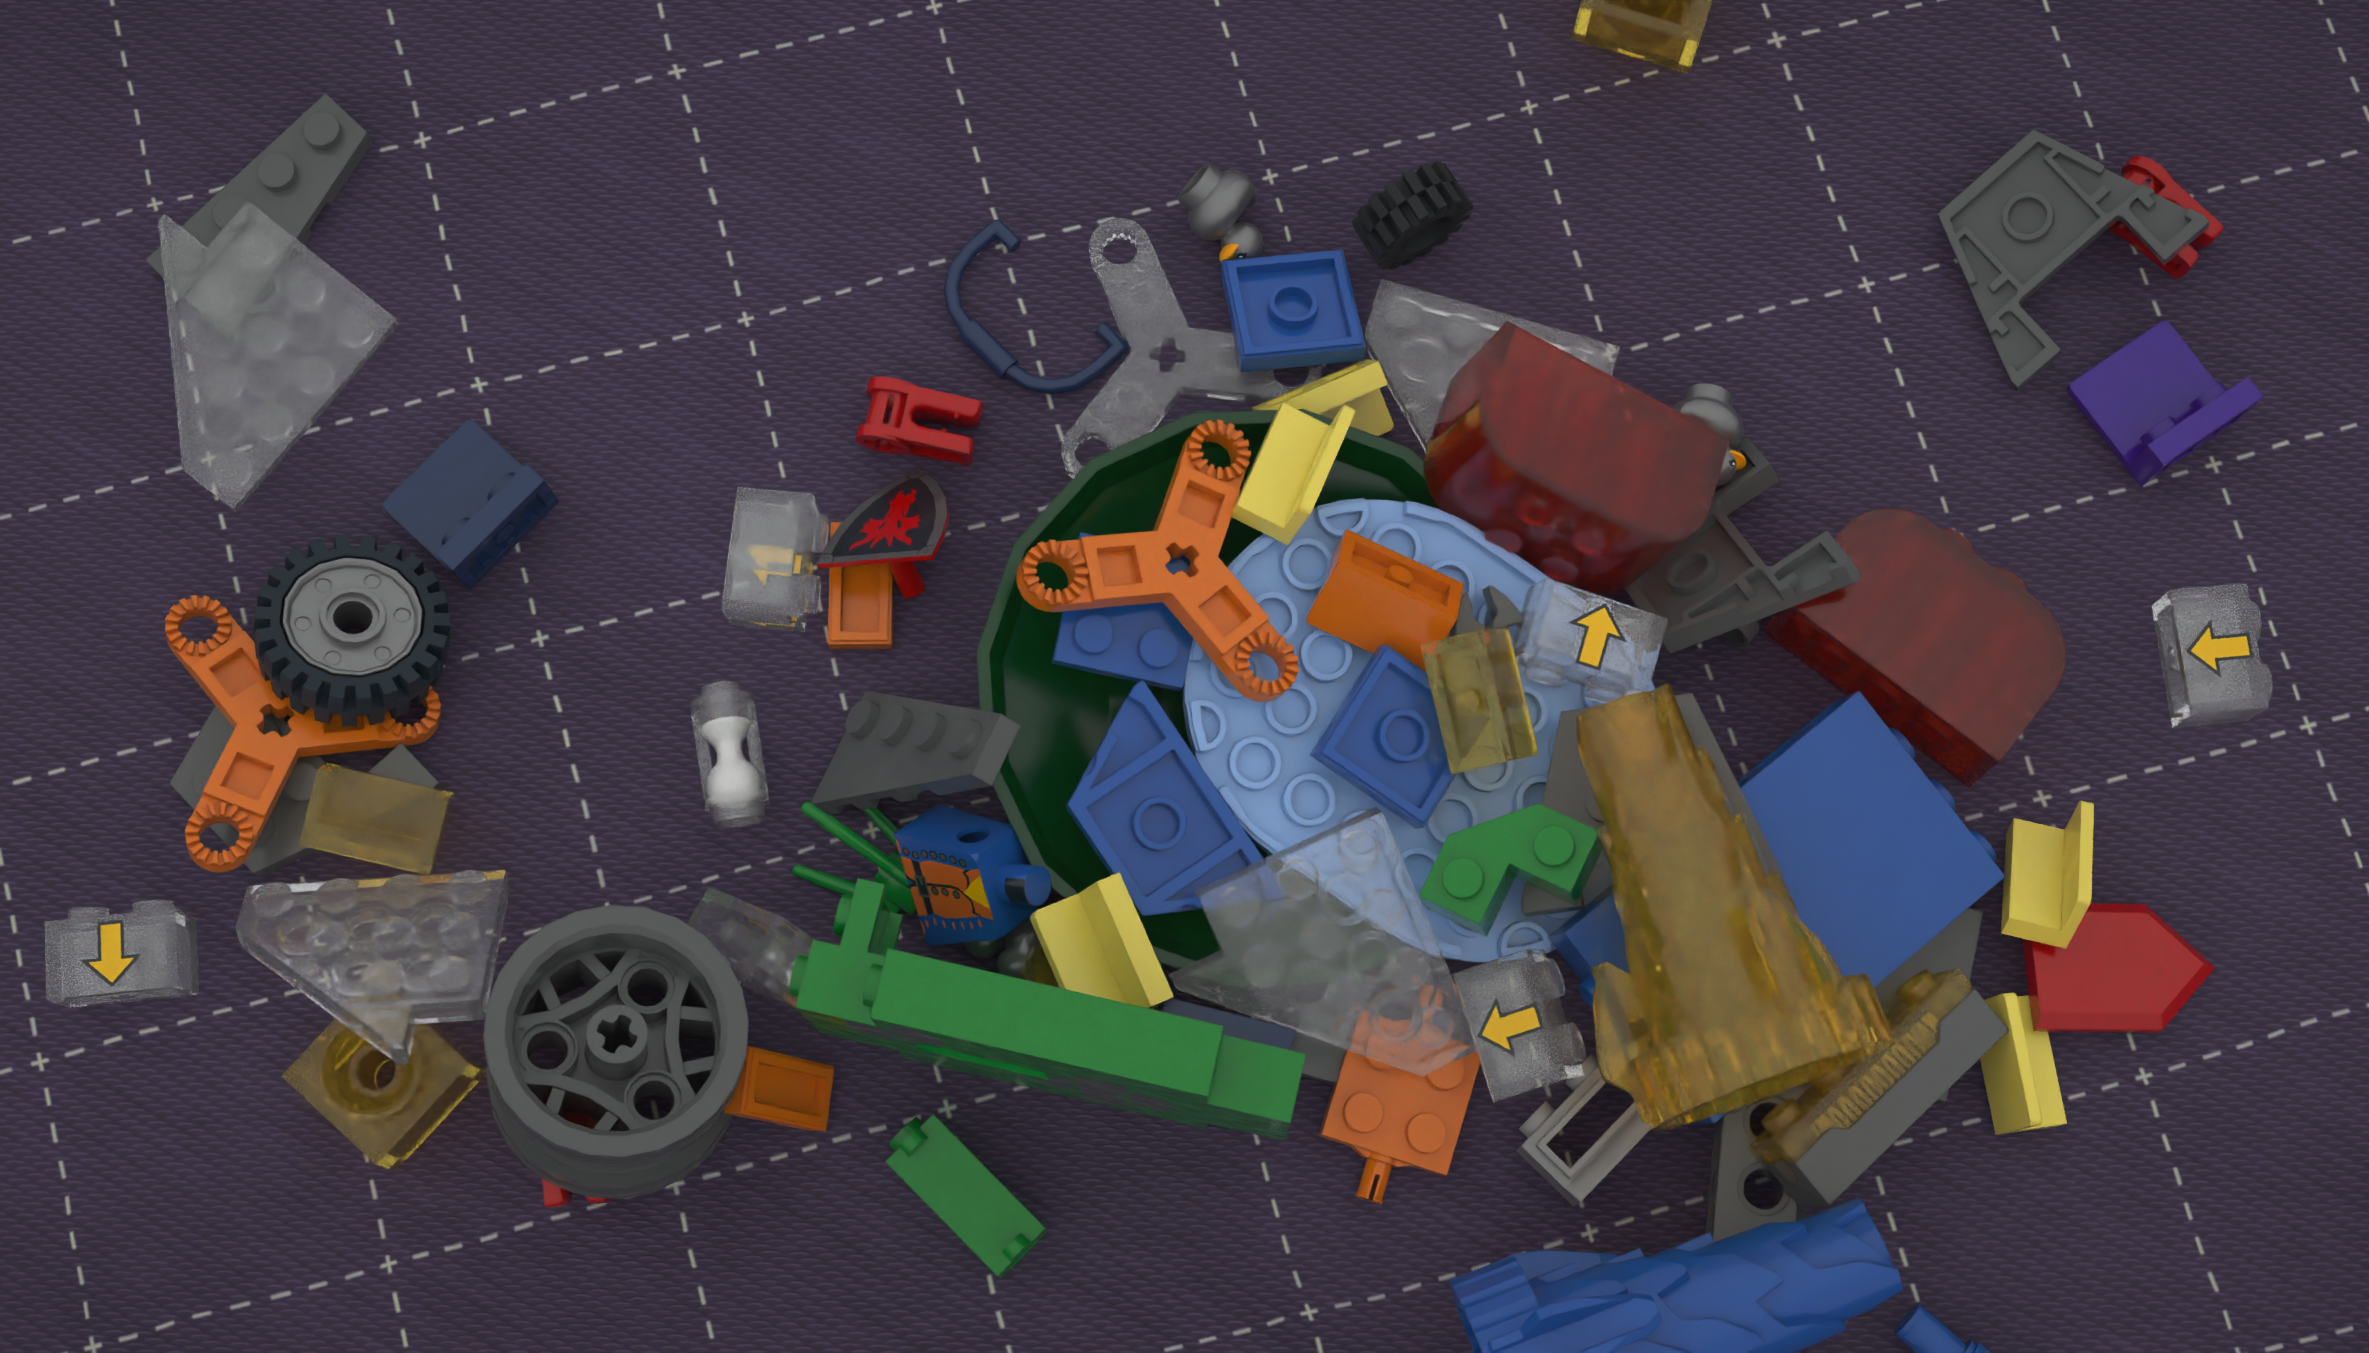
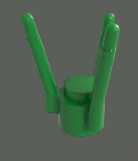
[792,802,917,916]

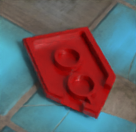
[2022,903,2216,1033]

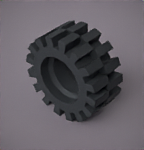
[1352,161,1473,270]

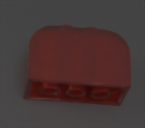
[1424,321,1730,593]
[1763,508,2066,788]

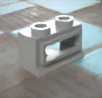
[1516,1051,1672,1206]

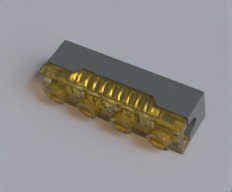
[1750,968,2008,1207]

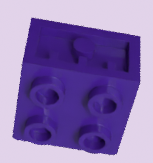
[2067,320,2264,487]

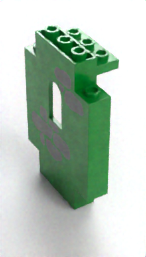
[789,878,1306,1141]

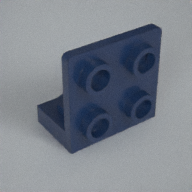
[382,419,559,590]

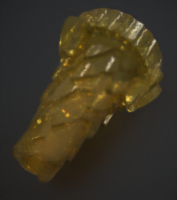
[1576,683,1895,1132]

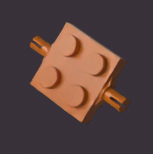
[1318,983,1484,1205]

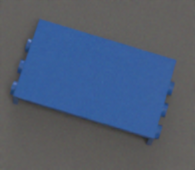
[1548,691,2005,1124]

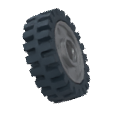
[253,535,450,727]

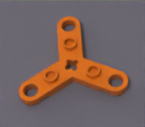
[1016,419,1300,702]
[165,595,441,872]

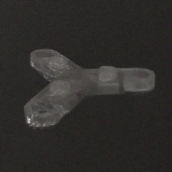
[1061,218,1322,478]

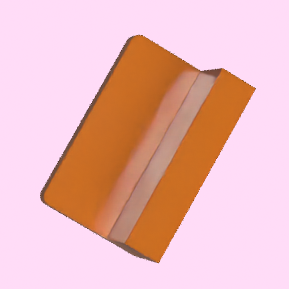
[1306,529,1464,672]

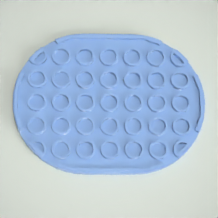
[1183,498,1668,962]

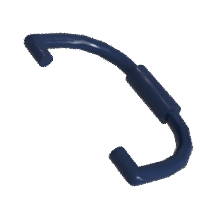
[943,220,1128,395]

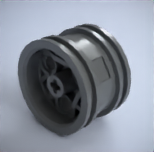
[483,905,749,1199]

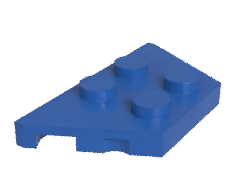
[1065,680,1286,917]

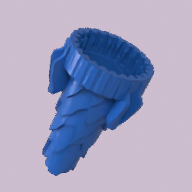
[1449,1198,1903,1353]

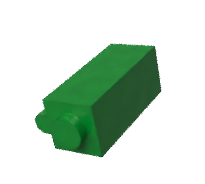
[885,1114,1048,1279]

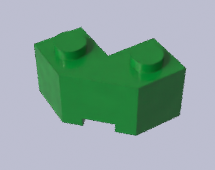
[1419,803,1604,937]

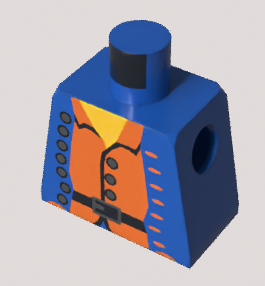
[894,805,1051,945]

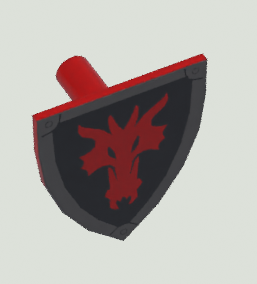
[817,469,949,598]

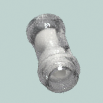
[690,681,770,829]

